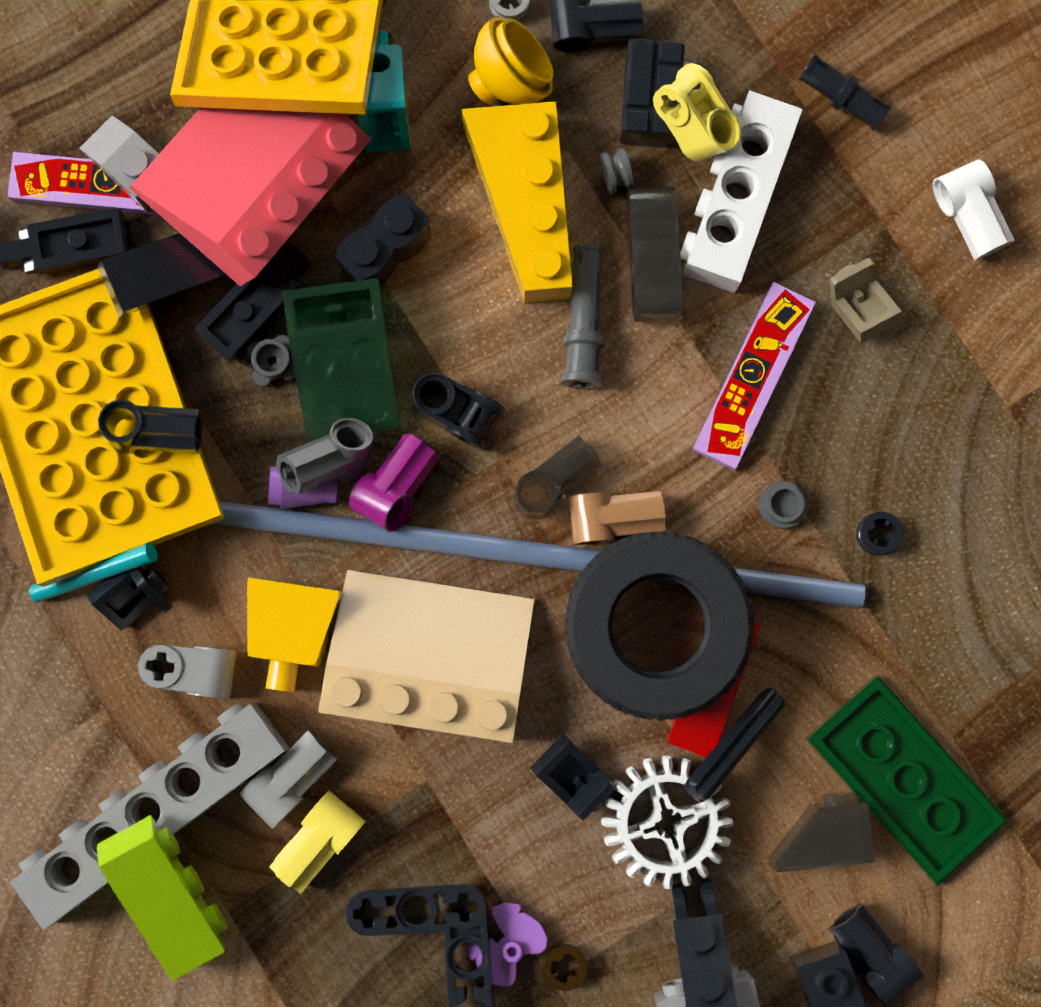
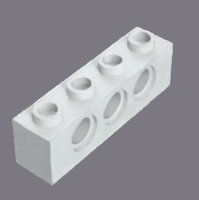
[679,90,802,293]

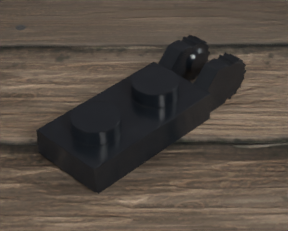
[671,878,738,1007]

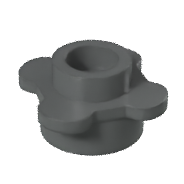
[247,335,298,386]

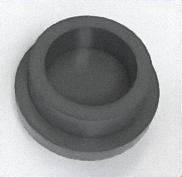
[759,481,807,529]

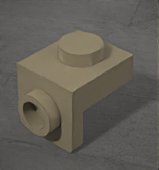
[830,258,902,344]

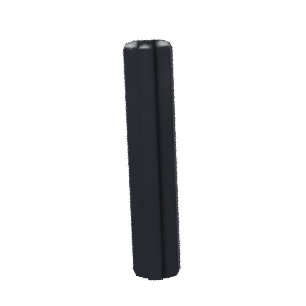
[684,688,785,802]

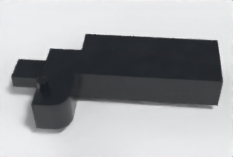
[97,233,229,317]

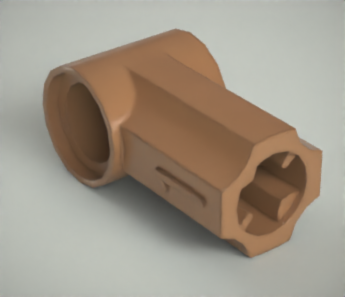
[568,491,666,545]

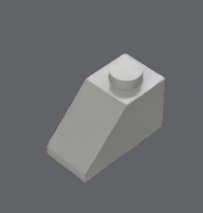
[80,115,159,213]

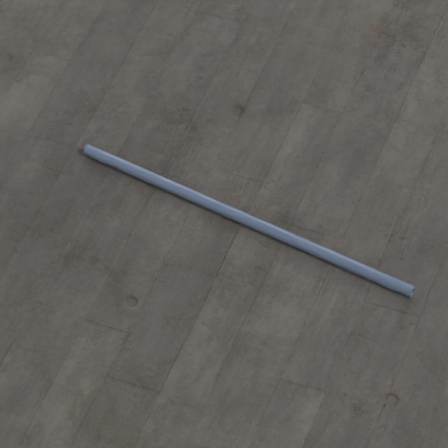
[212,501,865,608]

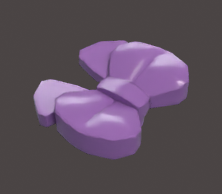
[466,902,548,987]

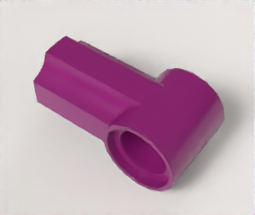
[349,434,440,533]

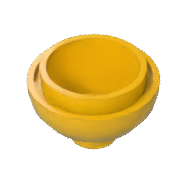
[468,16,554,105]

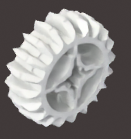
[601,755,733,889]

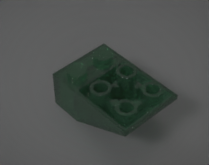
[282,278,401,441]

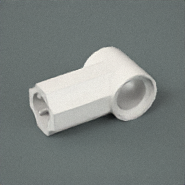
[933,159,1015,260]

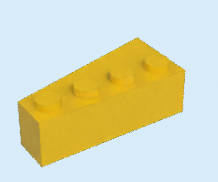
[462,101,572,303]

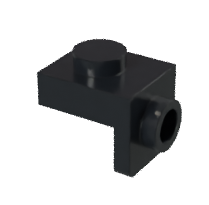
[87,565,173,631]
[530,734,616,820]

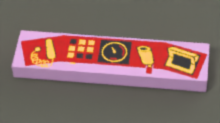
[7,152,160,216]
[692,282,816,471]

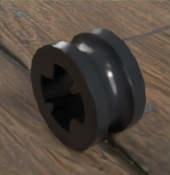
[856,512,903,555]

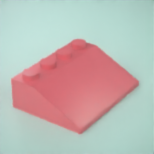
[129,108,371,286]

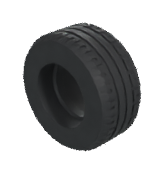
[565,531,755,721]

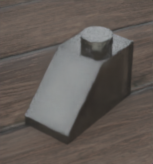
[769,792,875,873]

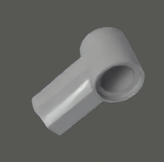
[239,730,338,829]

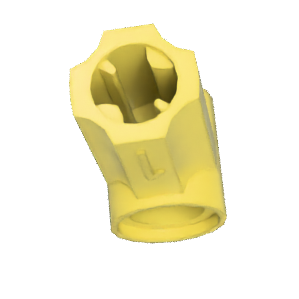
[270,790,366,894]

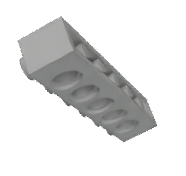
[9,701,290,930]

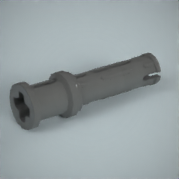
[561,243,605,389]

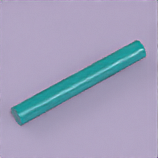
[29,543,158,603]

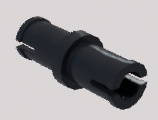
[798,54,892,131]

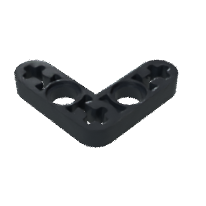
[346,883,495,1007]

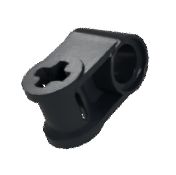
[412,373,505,451]

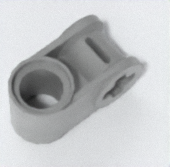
[138,645,237,699]

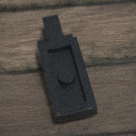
[0,208,130,274]
[194,245,311,364]

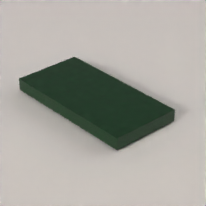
[805,676,1008,886]

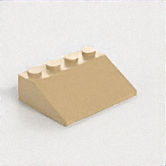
[318,570,534,743]

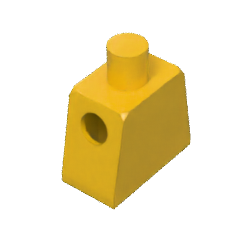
[247,577,342,692]

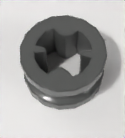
[600,148,634,194]

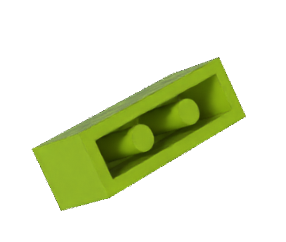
[97,815,227,981]

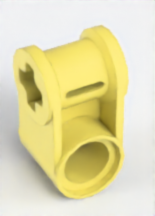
[653,63,741,161]

